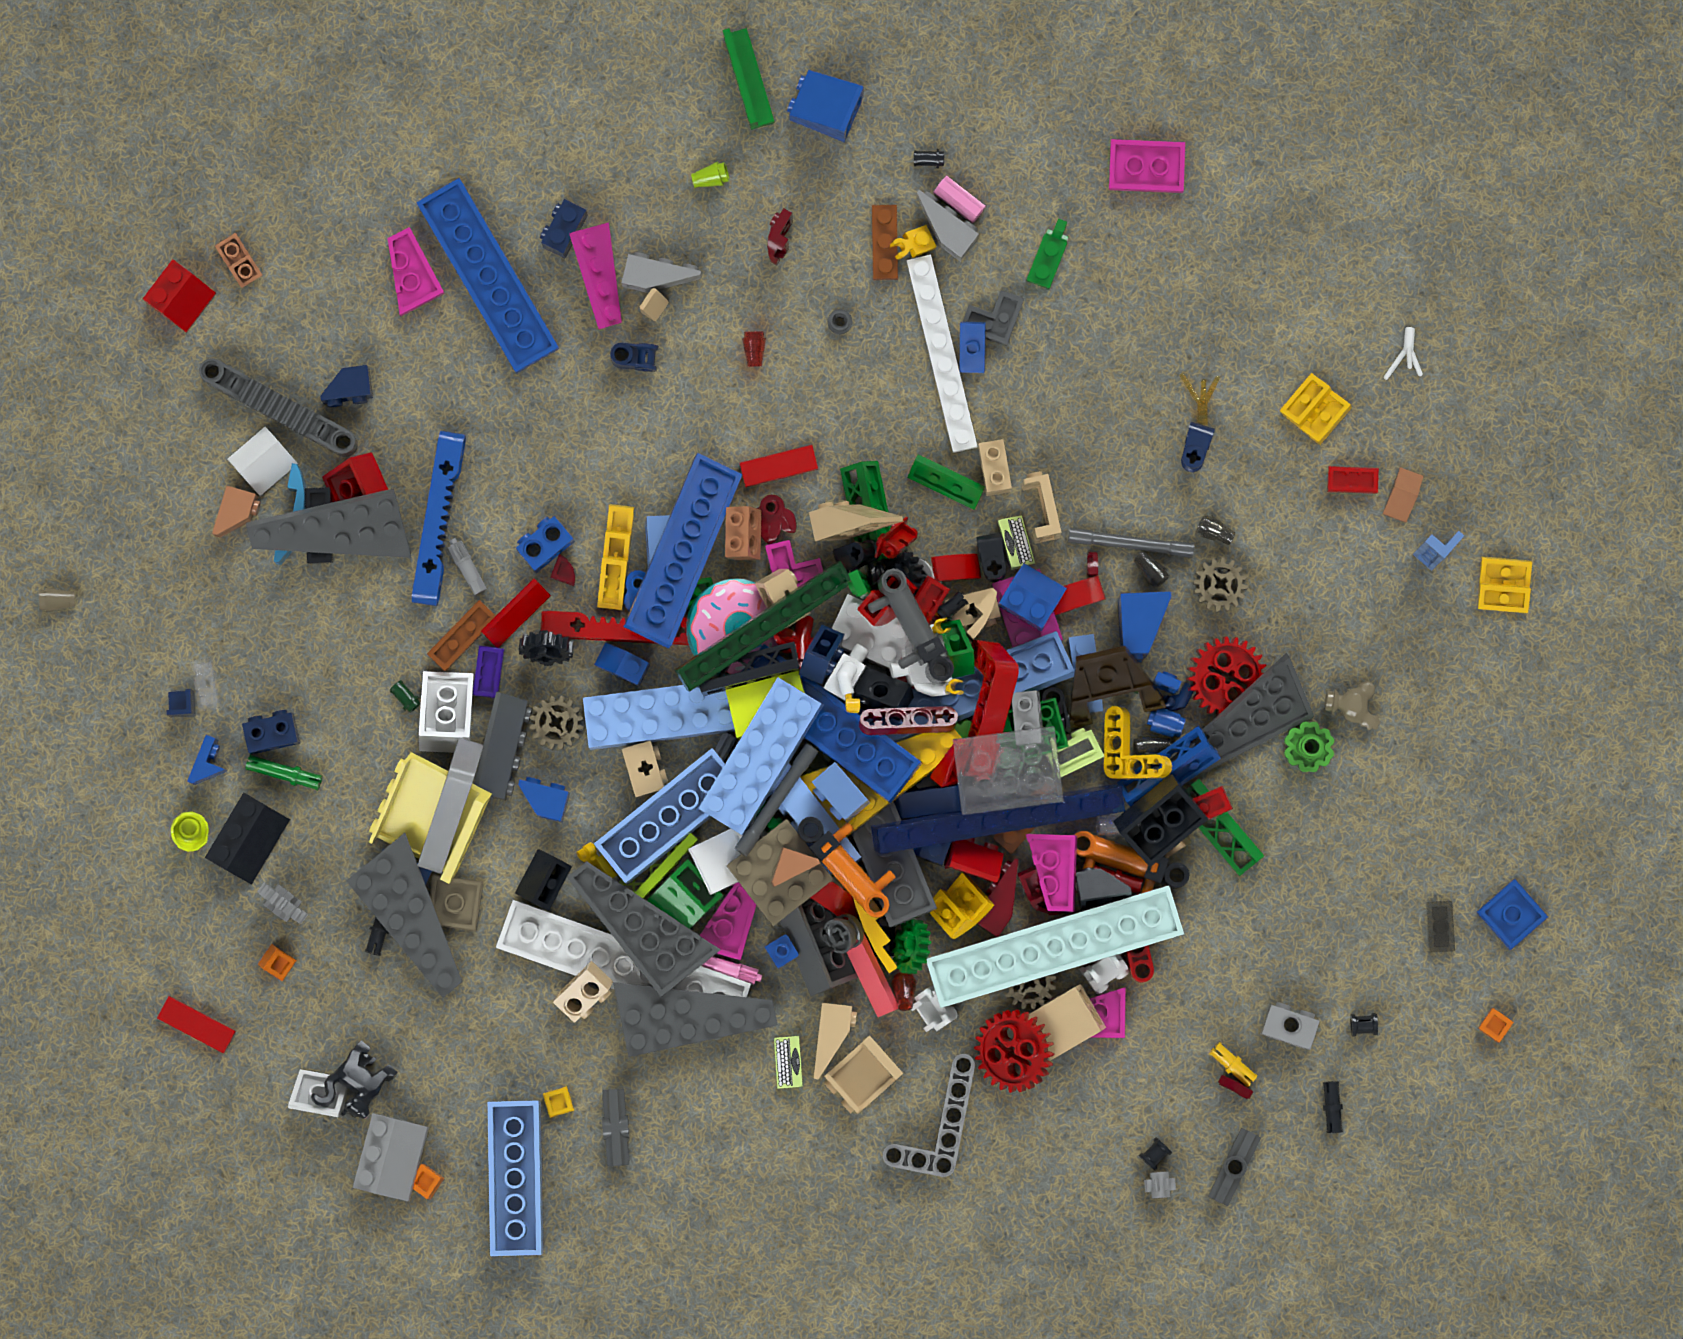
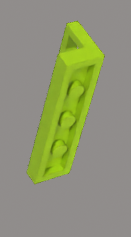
[618,833,698,899]

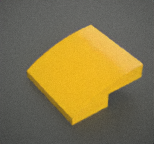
[1280,373,1352,445]
[1478,556,1532,613]
[929,873,994,939]

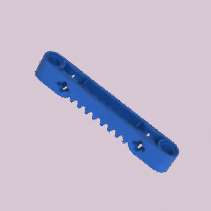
[412,431,466,606]

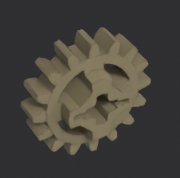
[1193,557,1248,613]
[529,696,584,750]
[1005,975,1056,1010]

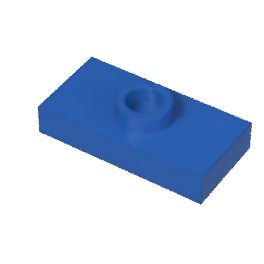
[960,322,986,373]
[1153,671,1182,694]

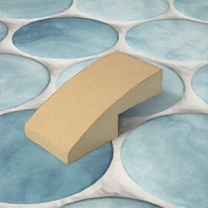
[966,589,997,641]

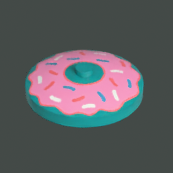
[686,579,780,676]

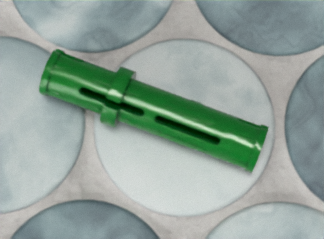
[245,754,323,791]

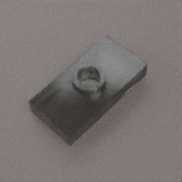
[1426,901,1455,953]

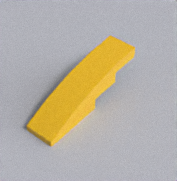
[597,504,635,610]
[854,899,898,973]

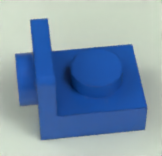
[765,935,799,969]

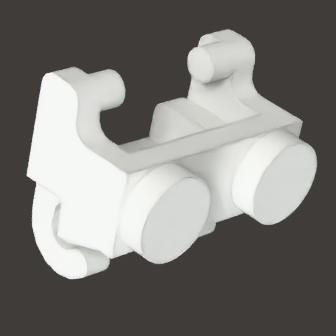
[1079,954,1129,994]
[910,985,957,1032]

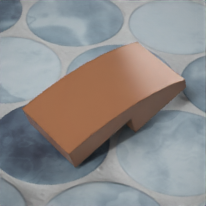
[215,233,262,288]

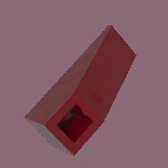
[977,858,1018,938]

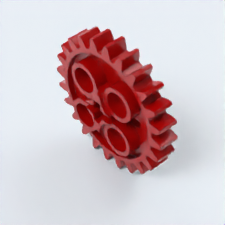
[1186,636,1267,717]
[974,1010,1055,1093]

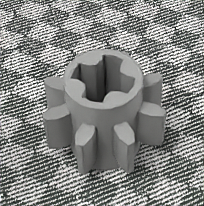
[1144,1172,1176,1199]

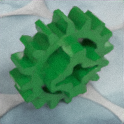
[892,919,931,974]

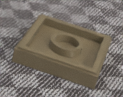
[430,874,483,931]

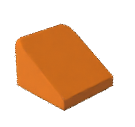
[258,944,297,981]

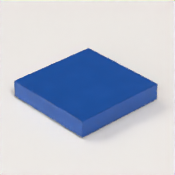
[1476,879,1548,950]

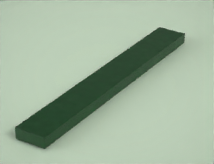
[675,561,851,692]

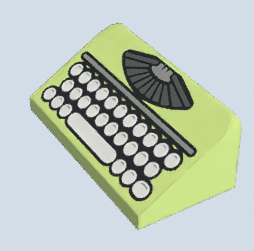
[998,515,1035,570]
[774,1036,803,1089]

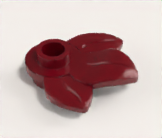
[756,494,797,545]

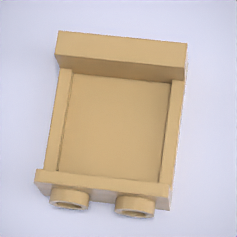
[1022,471,1062,544]
[1028,984,1106,1061]
[824,1035,903,1114]

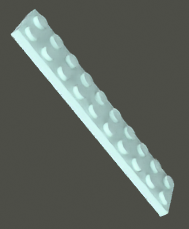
[927,886,1184,1008]

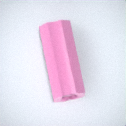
[933,176,986,224]

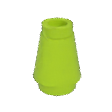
[691,161,730,188]

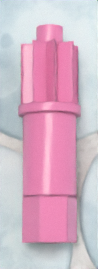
[702,957,762,985]

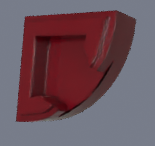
[1087,552,1098,577]
[550,554,576,587]
[1218,1075,1253,1099]

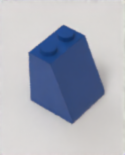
[787,70,864,143]
[1118,591,1171,663]

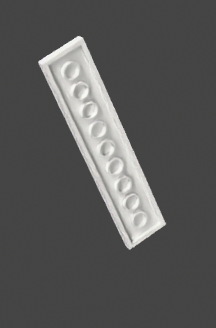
[496,900,751,997]

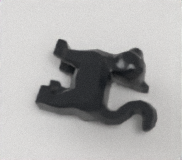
[311,1040,398,1119]

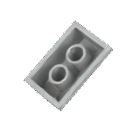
[353,1113,429,1202]

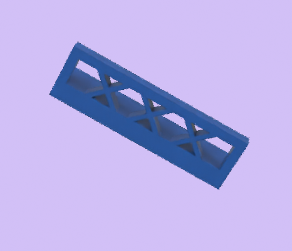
[1117,726,1221,807]

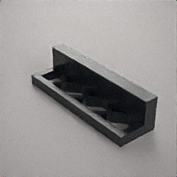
[699,642,801,696]

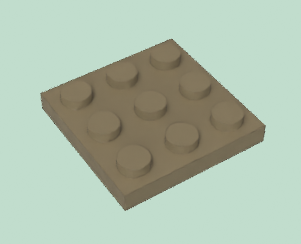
[726,819,833,926]

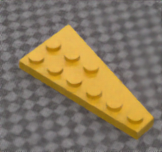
[800,729,964,837]

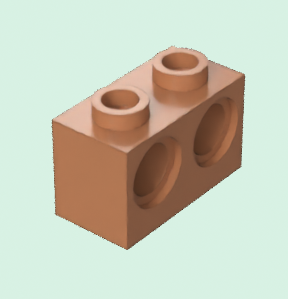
[725,506,761,560]

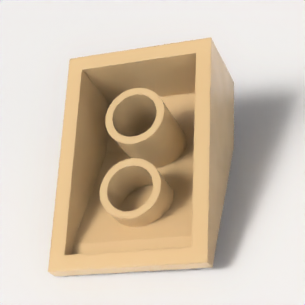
[809,501,903,541]

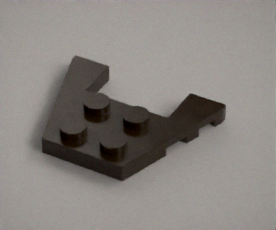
[1069,646,1166,729]

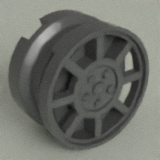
[824,913,864,954]

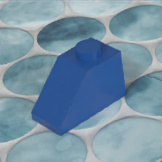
[594,642,650,688]

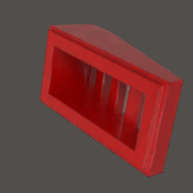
[930,739,975,787]

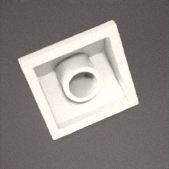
[228,427,298,496]
[288,1069,348,1117]

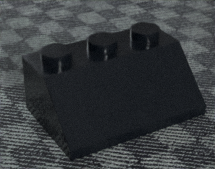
[1113,773,1209,867]
[205,792,291,885]

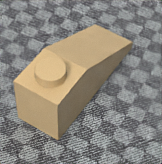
[814,1003,857,1080]

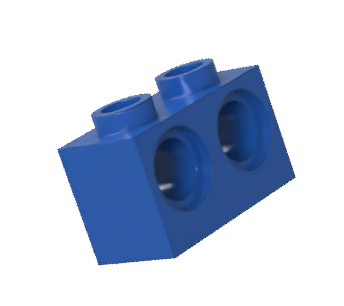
[516,516,575,574]

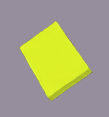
[726,671,805,740]

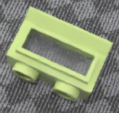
[1046,728,1105,780]

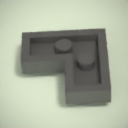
[963,290,1024,346]

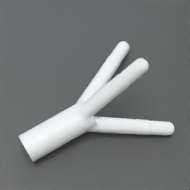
[1384,327,1423,380]

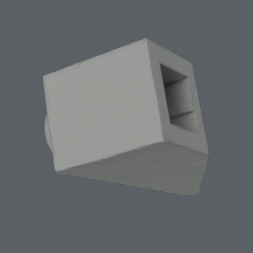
[917,190,979,262]
[621,252,702,293]

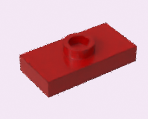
[1327,466,1379,494]
[914,575,950,624]

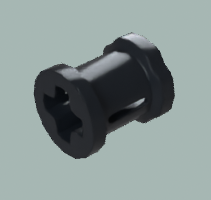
[1350,1013,1378,1037]
[1138,1137,1172,1171]

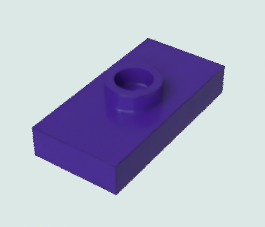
[472,645,505,698]

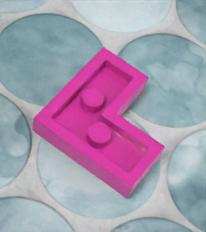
[765,540,823,587]

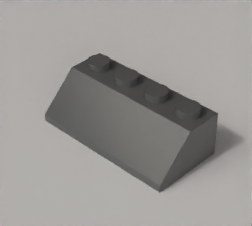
[474,692,532,801]
[781,898,858,997]

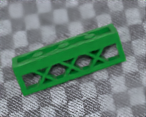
[722,28,775,130]
[840,461,892,565]
[1186,779,1264,877]

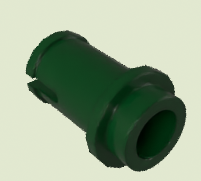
[389,680,421,713]

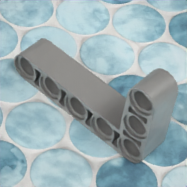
[417,737,483,874]
[882,1054,975,1177]

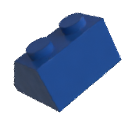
[998,563,1067,631]

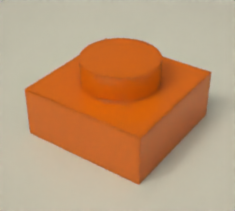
[1477,1008,1514,1043]
[413,1164,444,1200]

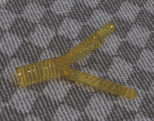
[1180,373,1220,425]

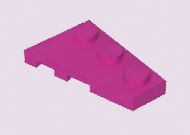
[387,227,445,316]
[700,882,757,960]

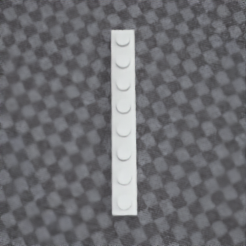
[907,255,977,453]

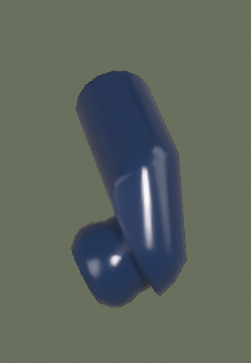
[1164,683,1194,712]

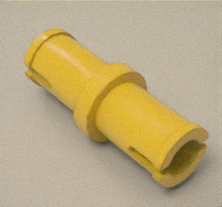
[1209,1042,1258,1087]

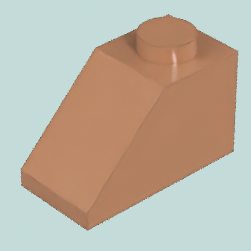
[212,486,261,538]

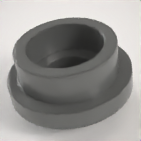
[827,309,852,335]

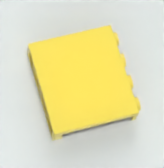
[369,752,492,884]

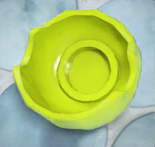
[171,811,209,852]

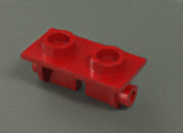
[875,517,918,558]

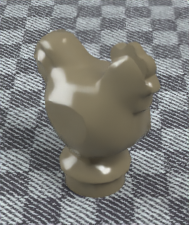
[1324,681,1381,731]

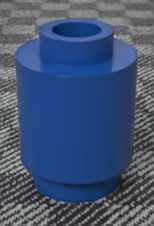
[1147,708,1186,738]

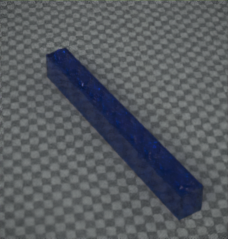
[871,784,1125,854]

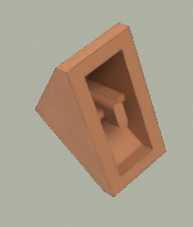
[1383,467,1423,523]
[771,848,820,887]

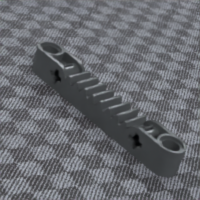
[199,358,358,457]

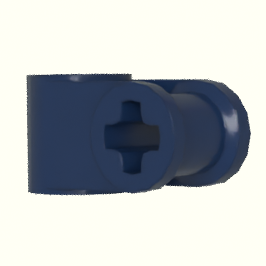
[610,342,659,372]
[1181,422,1215,473]

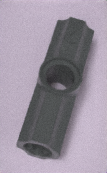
[602,1089,629,1167]
[1208,1128,1261,1206]

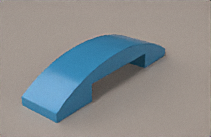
[273,463,306,565]

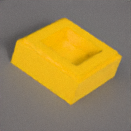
[543,1086,574,1118]

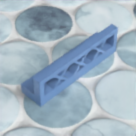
[1413,531,1464,571]

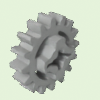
[257,882,308,924]

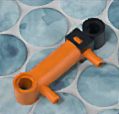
[798,817,896,918]
[1074,831,1190,894]

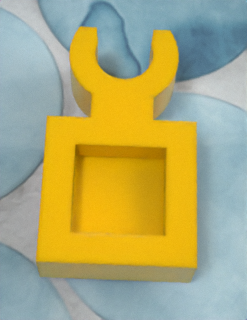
[890,225,937,259]
[576,842,617,878]

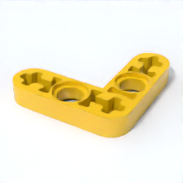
[1104,706,1172,780]

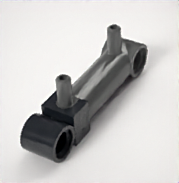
[868,569,954,684]

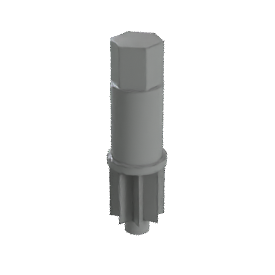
[448,538,487,596]

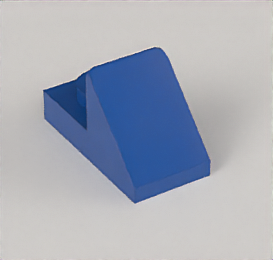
[187,735,227,785]

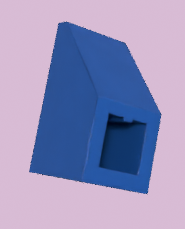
[518,777,570,823]

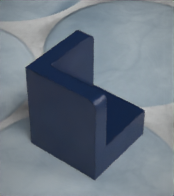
[166,689,196,718]

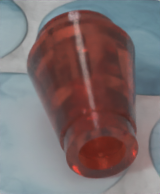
[742,331,766,367]
[892,972,917,1011]

